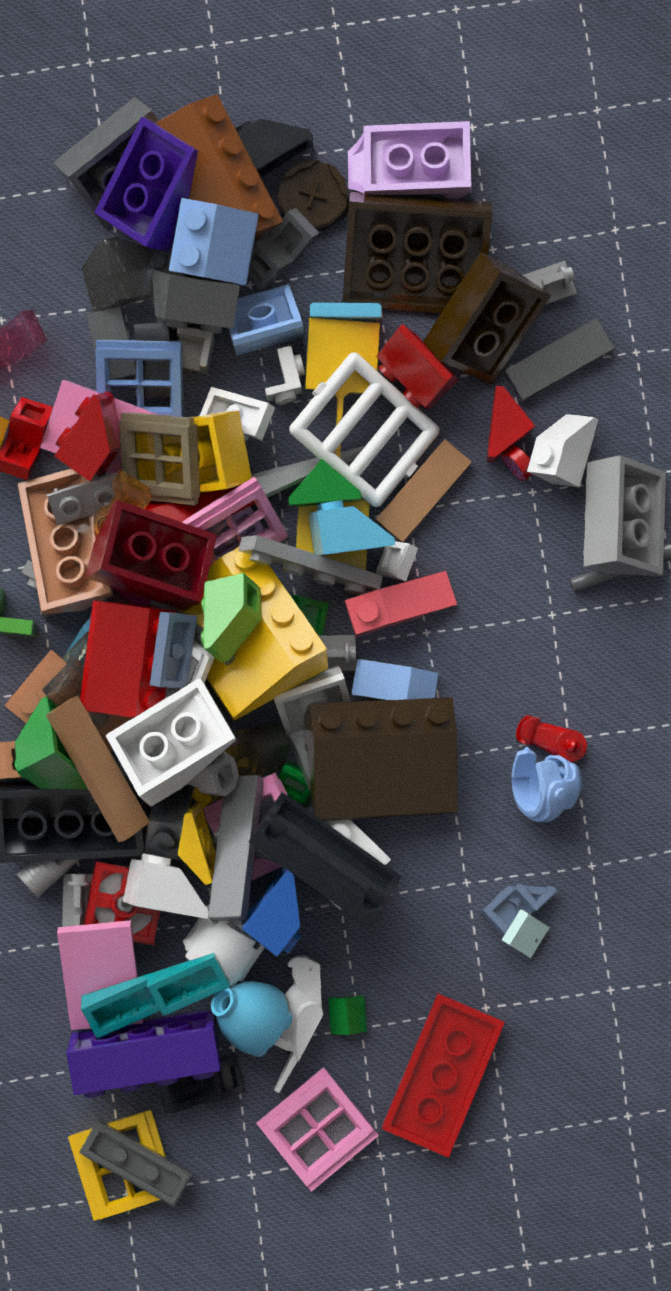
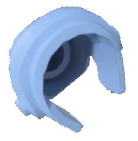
[512,747,582,822]

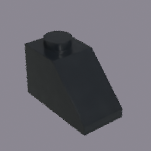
[236,118,313,178]
[144,784,195,860]

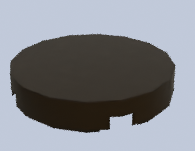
[278,160,348,231]

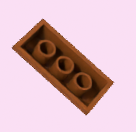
[155,94,283,241]

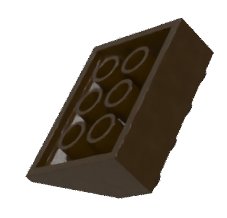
[342,192,492,313]
[303,697,458,821]

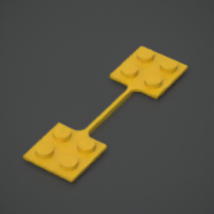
[296,318,380,570]

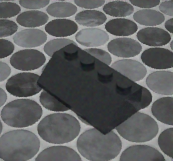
[0,776,145,863]

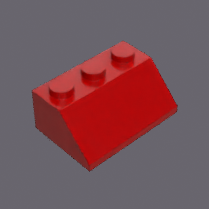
[80,600,177,718]

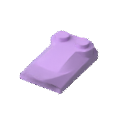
[348,121,472,199]

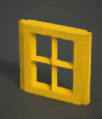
[68,1109,167,1221]

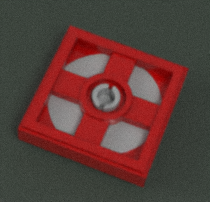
[83,861,160,946]

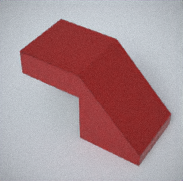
[0,397,53,480]

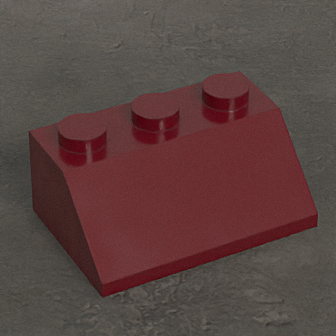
[85,500,217,611]

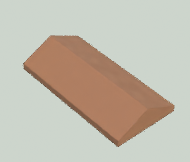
[18,469,113,614]

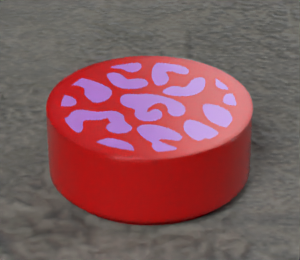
[501,446,532,481]

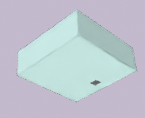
[502,910,550,958]

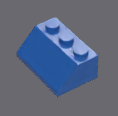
[242,867,301,956]

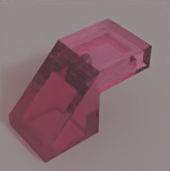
[0,309,48,370]

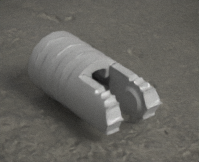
[16,859,80,898]

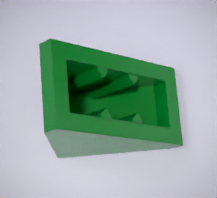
[288,459,361,508]

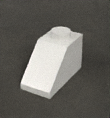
[527,414,598,488]

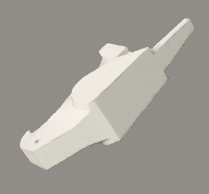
[274,955,323,1093]

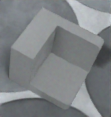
[177,327,215,375]

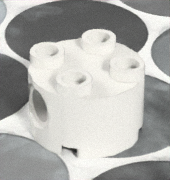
[183,904,265,987]

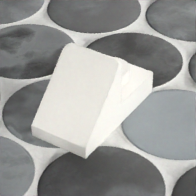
[200,387,275,441]

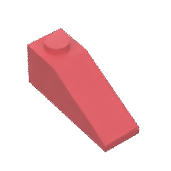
[345,571,457,638]

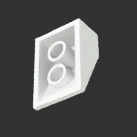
[105,678,236,806]

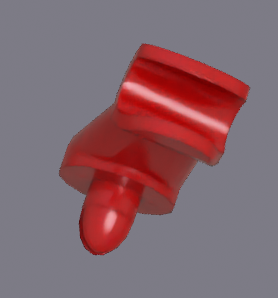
[516,715,587,762]

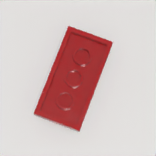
[381,993,505,1158]

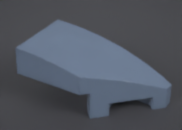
[480,884,558,937]

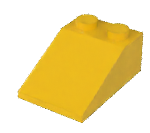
[136,410,252,492]

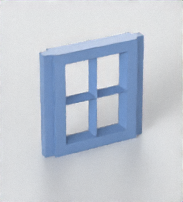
[95,340,184,417]

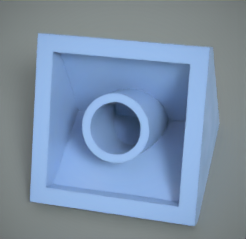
[228,284,304,356]

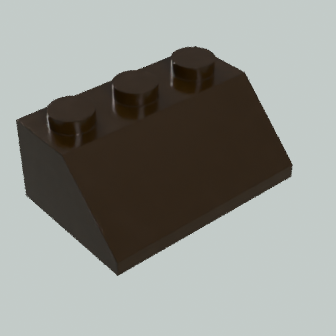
[423,252,551,384]

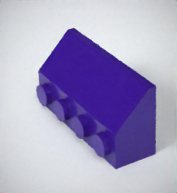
[66,1009,221,1098]

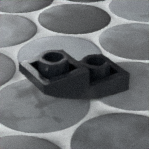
[134,321,173,399]

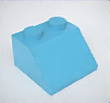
[308,501,395,556]

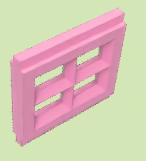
[182,477,289,566]

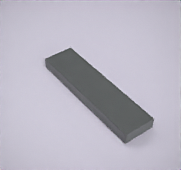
[208,775,263,921]

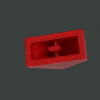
[486,386,535,462]

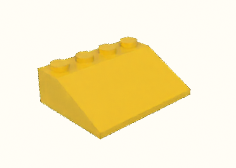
[179,547,328,721]

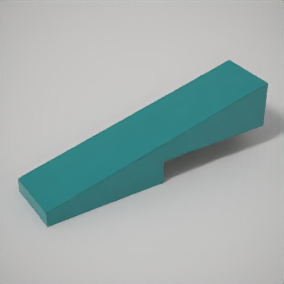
[81,953,230,1039]

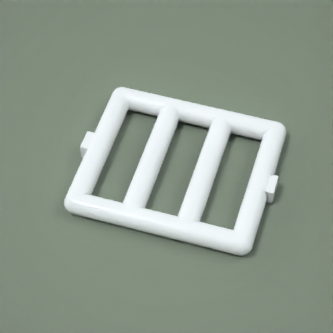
[289,353,440,507]

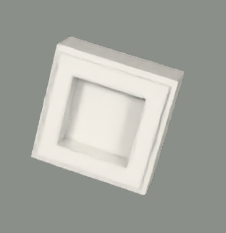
[376,541,418,581]

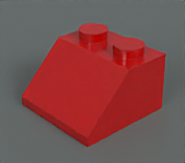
[376,324,460,409]

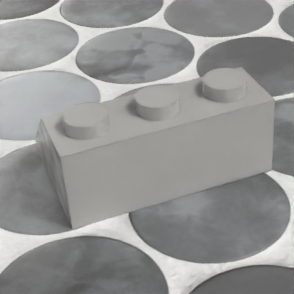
[583,455,666,576]

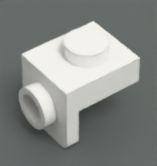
[265,346,305,404]

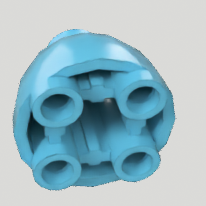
[211,981,292,1057]

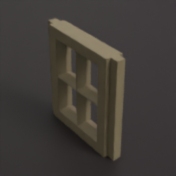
[119,412,200,505]

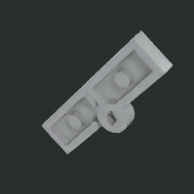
[238,535,383,595]

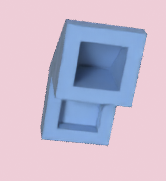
[351,659,439,701]

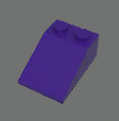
[94,116,198,252]

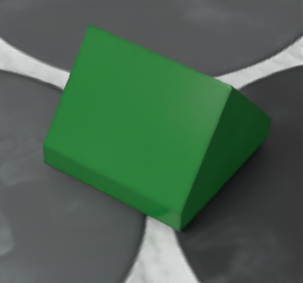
[278,760,311,805]
[328,995,367,1035]

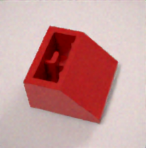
[54,391,121,481]

